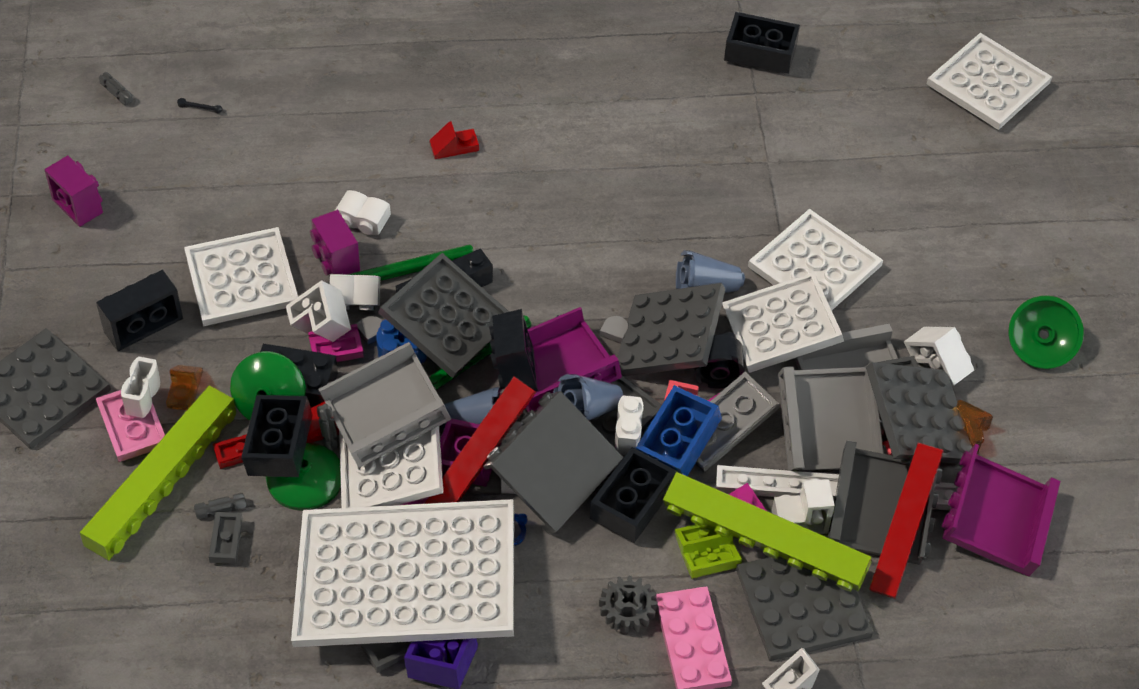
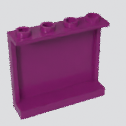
[525,307,622,412]
[942,444,1061,577]

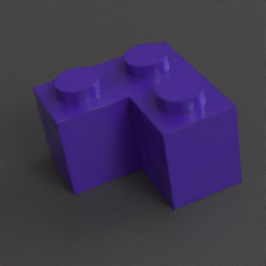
[404,638,478,689]

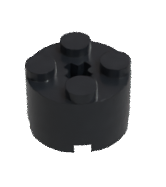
[694,332,745,389]

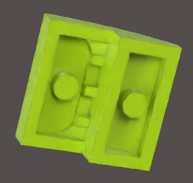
[675,524,742,579]

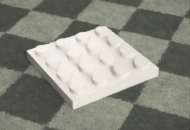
[927,33,1052,130]
[748,209,883,310]
[184,227,298,326]
[722,272,844,373]
[339,426,443,508]

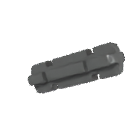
[99,72,133,105]
[317,404,339,450]
[194,493,246,519]

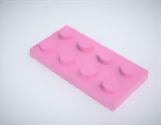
[656,586,732,689]

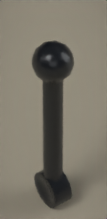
[177,98,222,114]

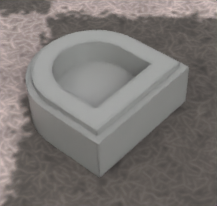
[355,316,382,344]
[600,316,628,343]

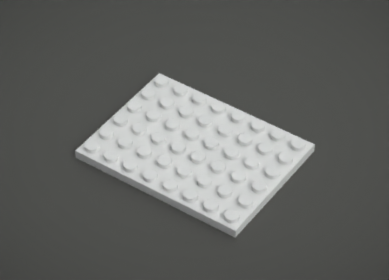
[291,499,514,647]

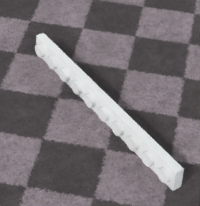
[716,465,957,510]

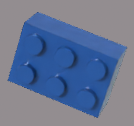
[636,385,722,476]

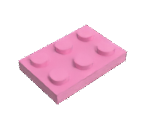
[96,390,165,462]

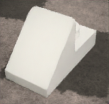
[762,648,820,689]

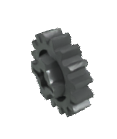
[599,576,658,633]

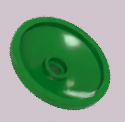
[1008,296,1084,369]
[230,351,306,420]
[266,443,341,511]

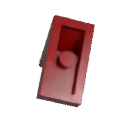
[429,121,479,159]

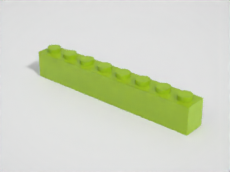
[79,385,236,561]
[663,472,871,592]

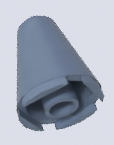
[675,250,745,293]
[553,374,624,421]
[442,387,502,429]

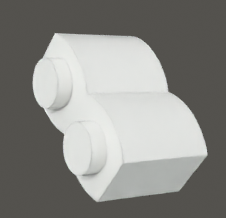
[335,190,391,235]
[330,274,381,310]
[121,357,160,418]
[615,396,643,456]

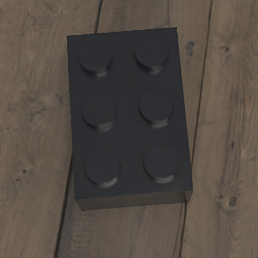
[724,12,800,74]
[96,270,183,352]
[489,309,538,391]
[260,343,338,408]
[241,395,313,477]
[590,447,676,543]

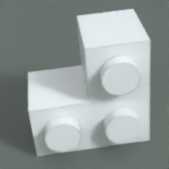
[286,280,351,342]
[904,327,974,385]
[772,478,835,534]

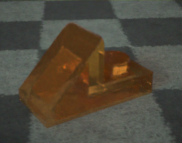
[166,365,203,410]
[957,400,993,454]

